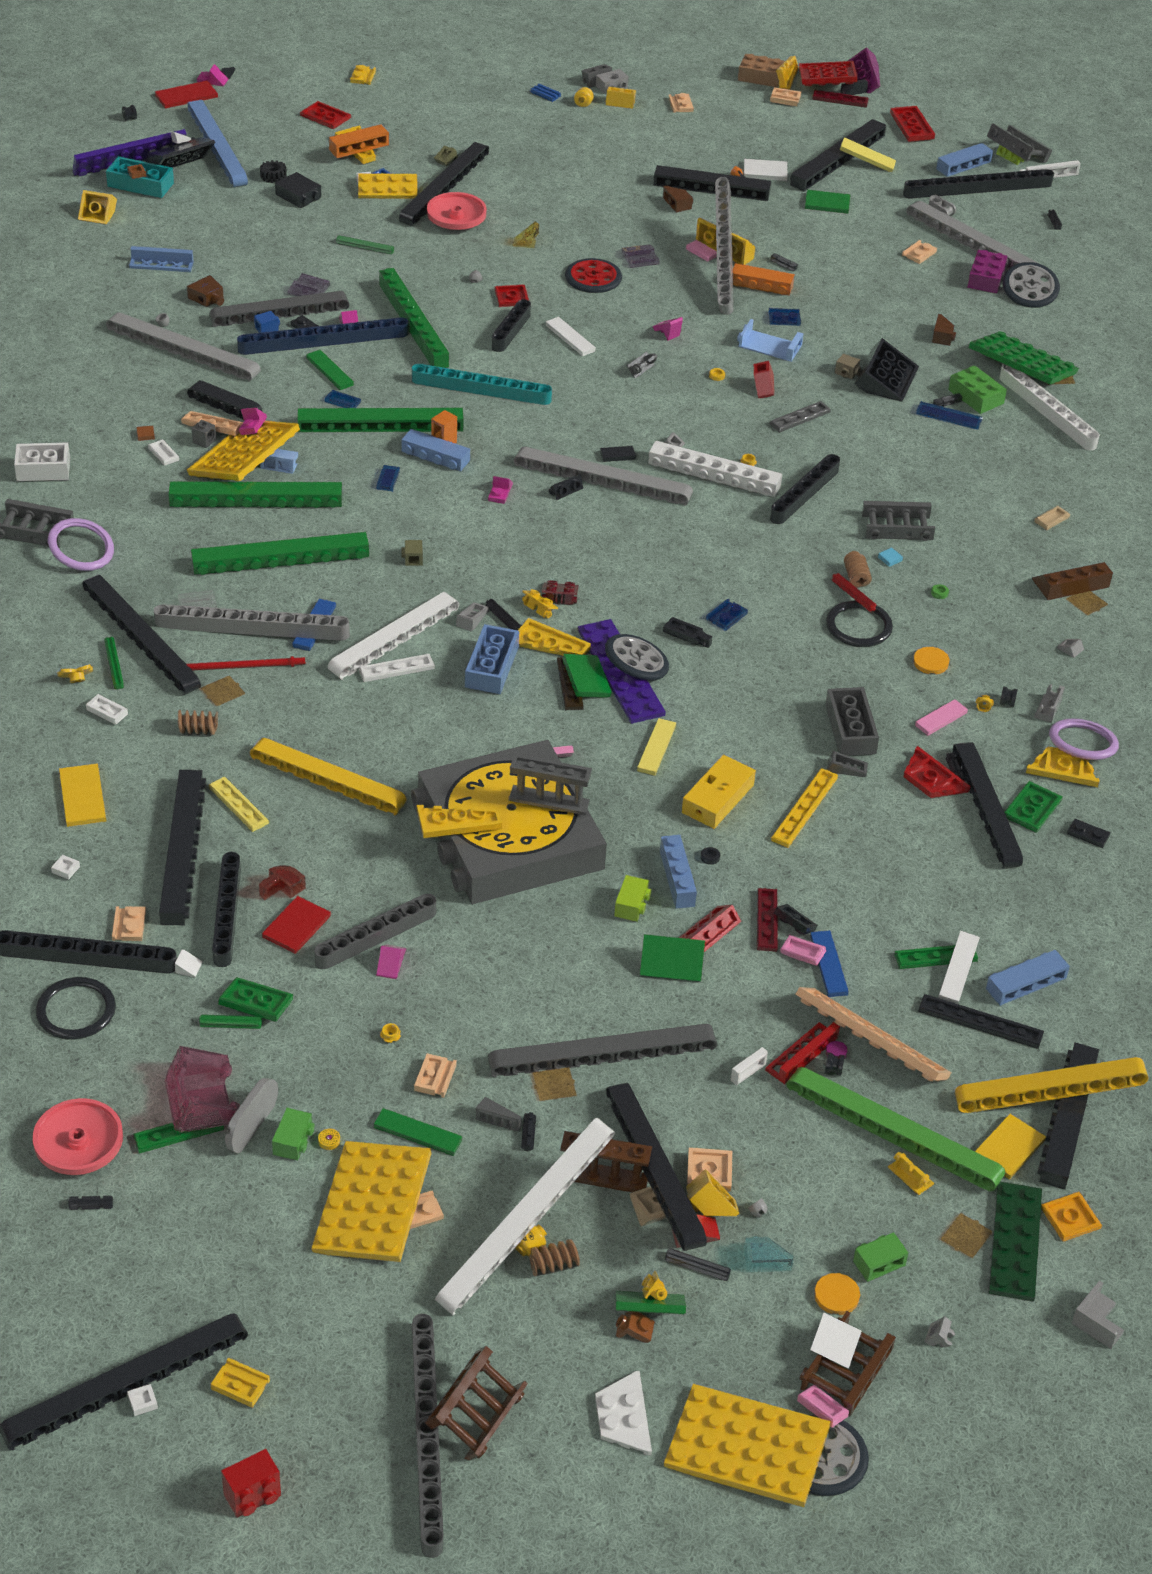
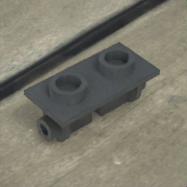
[627,352,657,378]

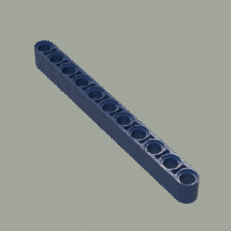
[237,317,409,355]

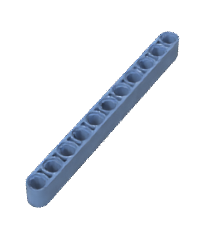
[187,100,248,187]

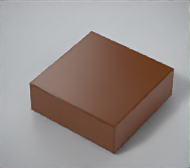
[127,164,146,179]
[136,426,155,441]

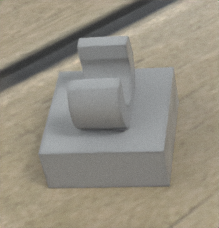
[925,1316,955,1347]

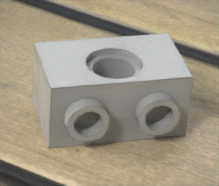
[596,69,629,94]

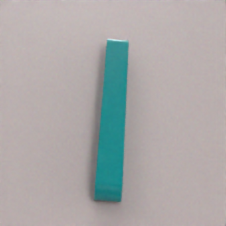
[412,364,552,405]

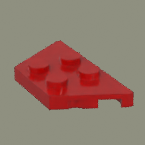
[903,746,970,798]

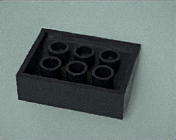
[145,137,216,168]
[854,338,919,402]

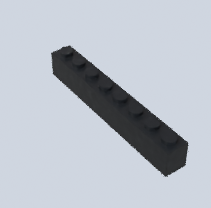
[653,165,772,201]
[1037,1042,1099,1189]

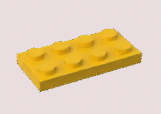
[358,173,418,199]

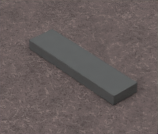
[770,401,831,433]

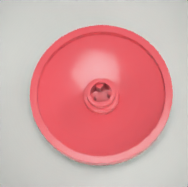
[427,192,487,230]
[33,1098,123,1175]

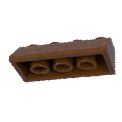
[1032,562,1113,600]

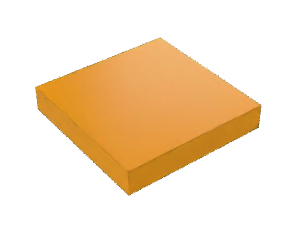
[1041,1192,1102,1242]

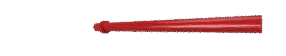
[187,656,306,671]

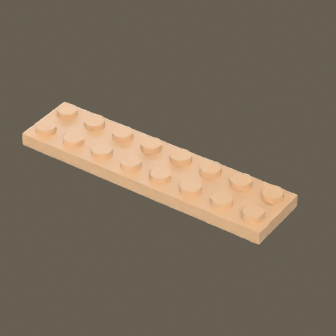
[795,987,952,1082]

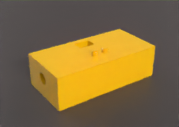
[682,754,756,829]

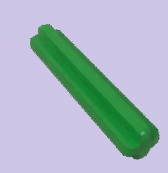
[199,1014,262,1029]

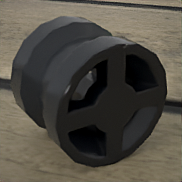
[122,105,137,121]
[1000,686,1018,707]
[825,1052,845,1076]

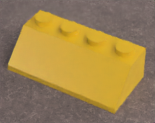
[696,217,755,265]

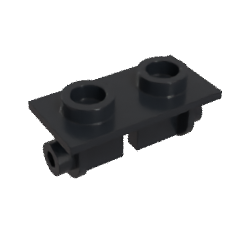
[549,473,584,500]

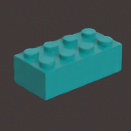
[106,156,174,198]

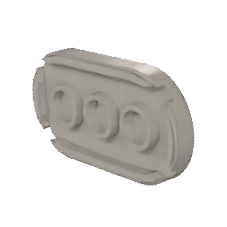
[225,1078,278,1153]

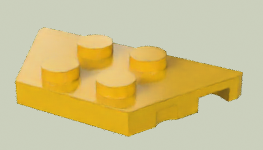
[1026,746,1100,787]

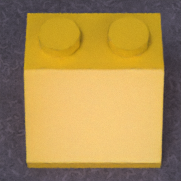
[78,190,117,224]
[686,1169,739,1216]

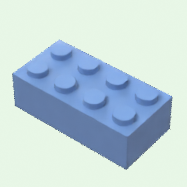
[465,624,519,694]

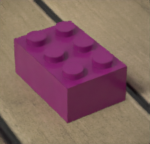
[967,250,1008,294]

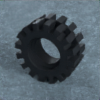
[260,160,287,183]

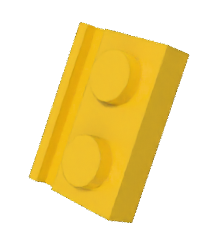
[350,65,376,85]
[211,1358,270,1408]

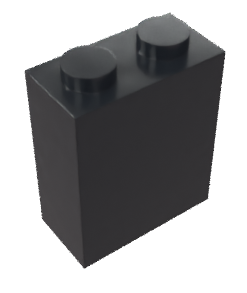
[275,172,321,208]

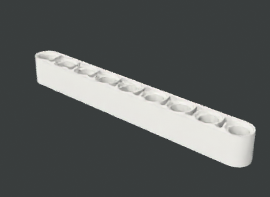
[999,364,1100,450]
[328,592,459,680]

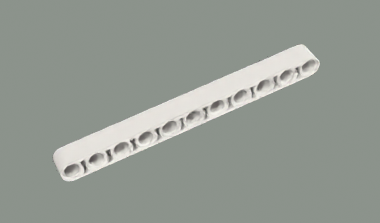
[435,1118,615,1315]

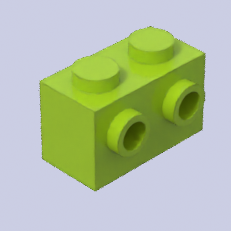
[614,875,651,922]

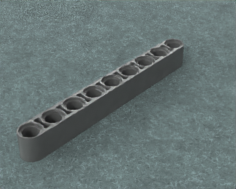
[209,291,350,327]

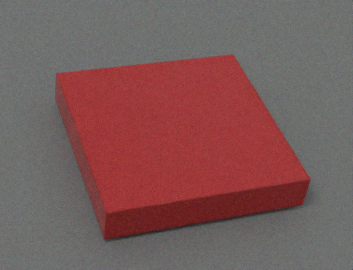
[494,284,529,307]

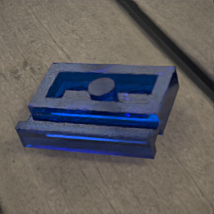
[768,308,801,326]
[706,599,748,631]

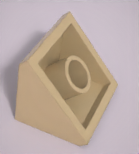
[630,1187,666,1227]

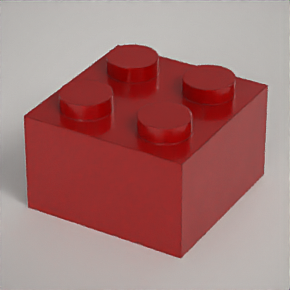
[221,1449,281,1518]

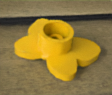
[57,664,93,683]

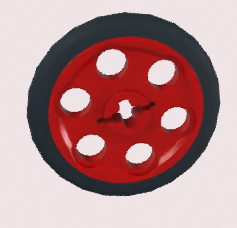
[565,258,622,293]

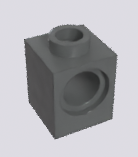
[192,420,216,448]

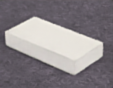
[148,440,179,466]
[731,1047,768,1085]

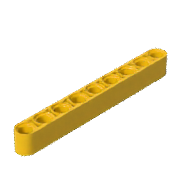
[250,738,407,816]
[955,1057,1149,1113]

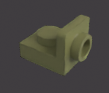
[434,145,458,167]

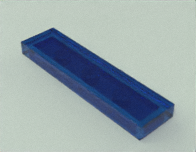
[916,401,983,430]

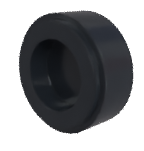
[701,847,720,865]

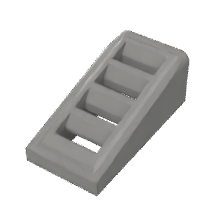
[456,602,489,632]

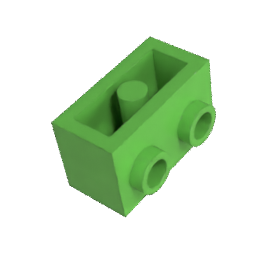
[272,1108,315,1161]
[853,1232,909,1282]

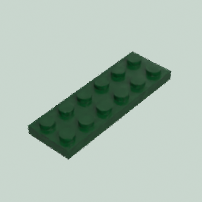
[988,1181,1042,1302]

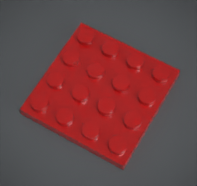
[799,61,857,86]

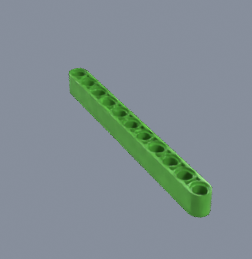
[786,1067,1005,1191]

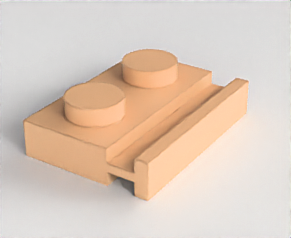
[770,87,801,106]
[669,93,694,113]
[902,240,937,264]
[112,906,146,941]
[414,1053,457,1098]
[410,1190,444,1229]

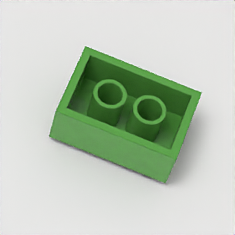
[948,365,1007,414]

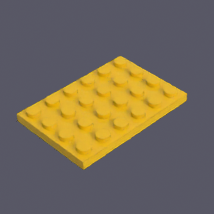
[187,421,300,481]
[311,1141,431,1262]
[664,1384,830,1507]

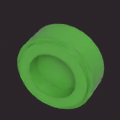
[931,584,949,599]

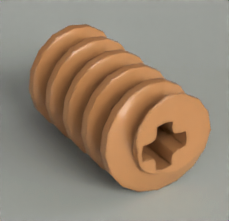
[844,551,872,587]
[178,710,218,735]
[530,1239,580,1277]

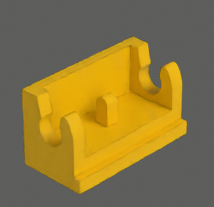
[606,87,636,109]

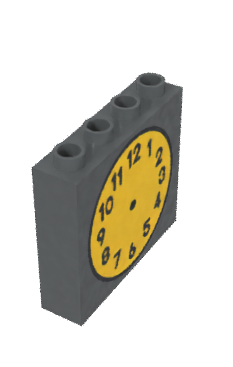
[411,740,607,905]

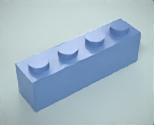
[936,143,993,177]
[402,429,470,471]
[660,835,697,909]
[986,950,1070,1005]

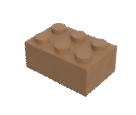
[738,54,785,88]

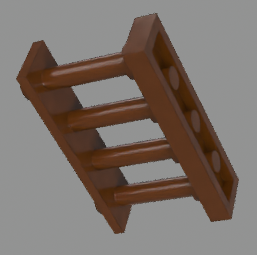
[560,1131,652,1193]
[799,1311,896,1416]
[425,1346,528,1461]

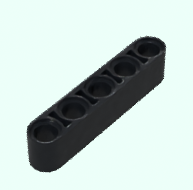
[492,299,531,352]
[187,380,262,420]

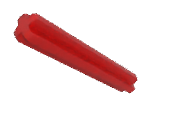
[832,573,877,612]

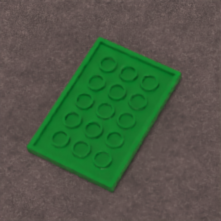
[968,331,1079,385]

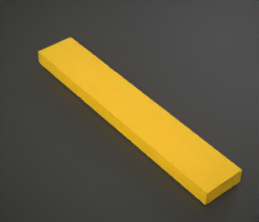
[771,768,838,848]

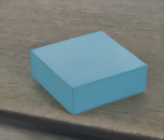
[878,548,903,567]

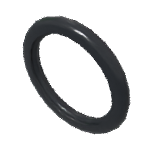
[826,600,893,647]
[35,977,116,1040]

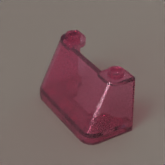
[165,1046,240,1132]

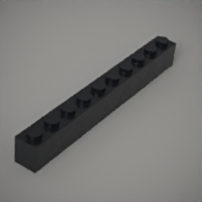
[790,119,886,191]
[159,770,207,926]

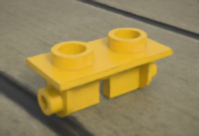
[522,589,558,619]
[888,1152,934,1195]
[641,1270,667,1301]

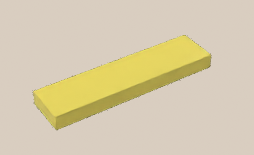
[840,137,896,172]
[637,718,676,776]
[208,776,269,832]

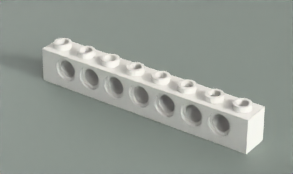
[648,441,782,497]

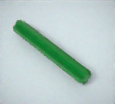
[336,235,394,254]
[104,636,124,690]

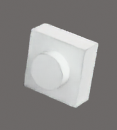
[51,855,80,880]
[127,1384,158,1416]

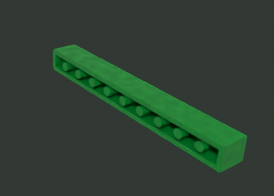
[379,268,449,368]
[297,408,464,432]
[169,481,342,508]
[191,532,369,575]

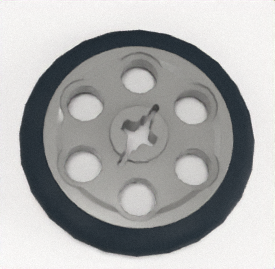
[1003,262,1060,308]
[605,634,669,681]
[809,1414,869,1496]

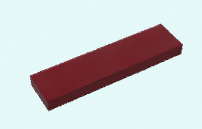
[812,90,869,108]
[757,888,778,952]

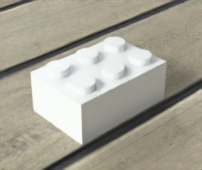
[14,443,70,481]

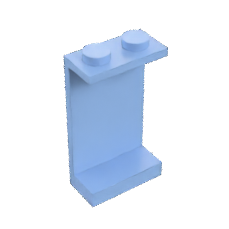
[737,319,803,362]

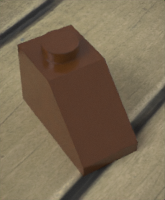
[663,186,693,213]
[932,314,956,346]

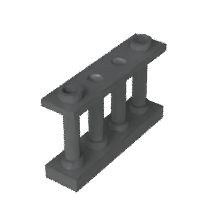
[987,123,1052,163]
[0,499,74,548]
[862,501,935,541]
[509,754,592,815]

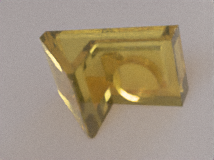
[513,221,540,248]

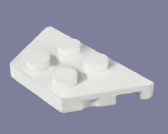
[595,1371,652,1455]

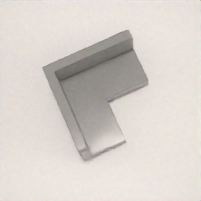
[1072,1280,1124,1349]

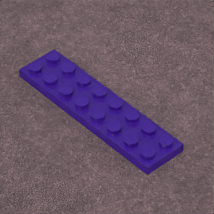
[72,129,187,176]
[578,619,666,724]

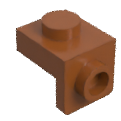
[616,1311,655,1343]

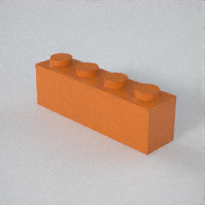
[329,124,389,158]
[733,263,795,296]

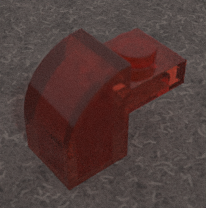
[259,865,306,900]

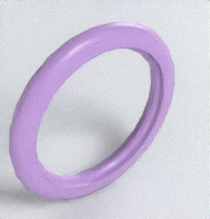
[48,518,114,571]
[1049,718,1119,760]

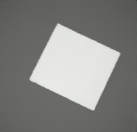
[810,1313,861,1369]

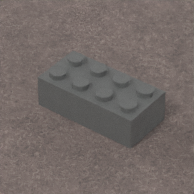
[825,687,879,756]

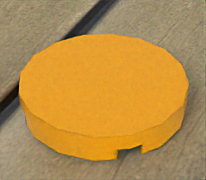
[913,647,950,674]
[814,1273,860,1315]

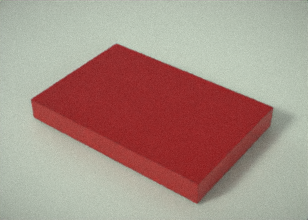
[300,101,351,129]
[262,896,331,954]

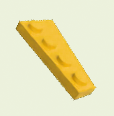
[518,618,591,656]

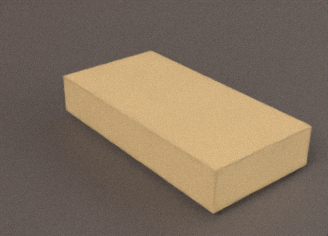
[1034,506,1070,530]

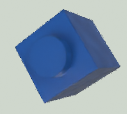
[254,311,280,333]

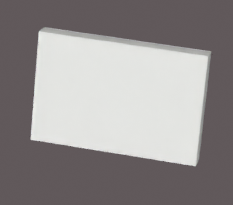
[744,159,787,181]

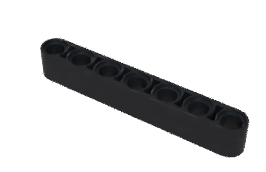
[770,454,840,524]
[212,852,241,967]

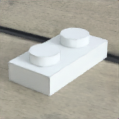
[86,694,128,725]

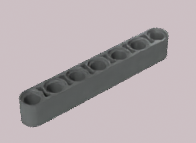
[314,894,436,969]

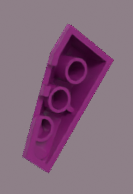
[848,47,880,94]

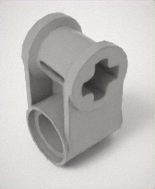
[928,195,956,216]

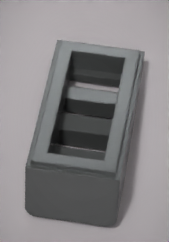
[827,751,868,777]
[475,1097,521,1131]

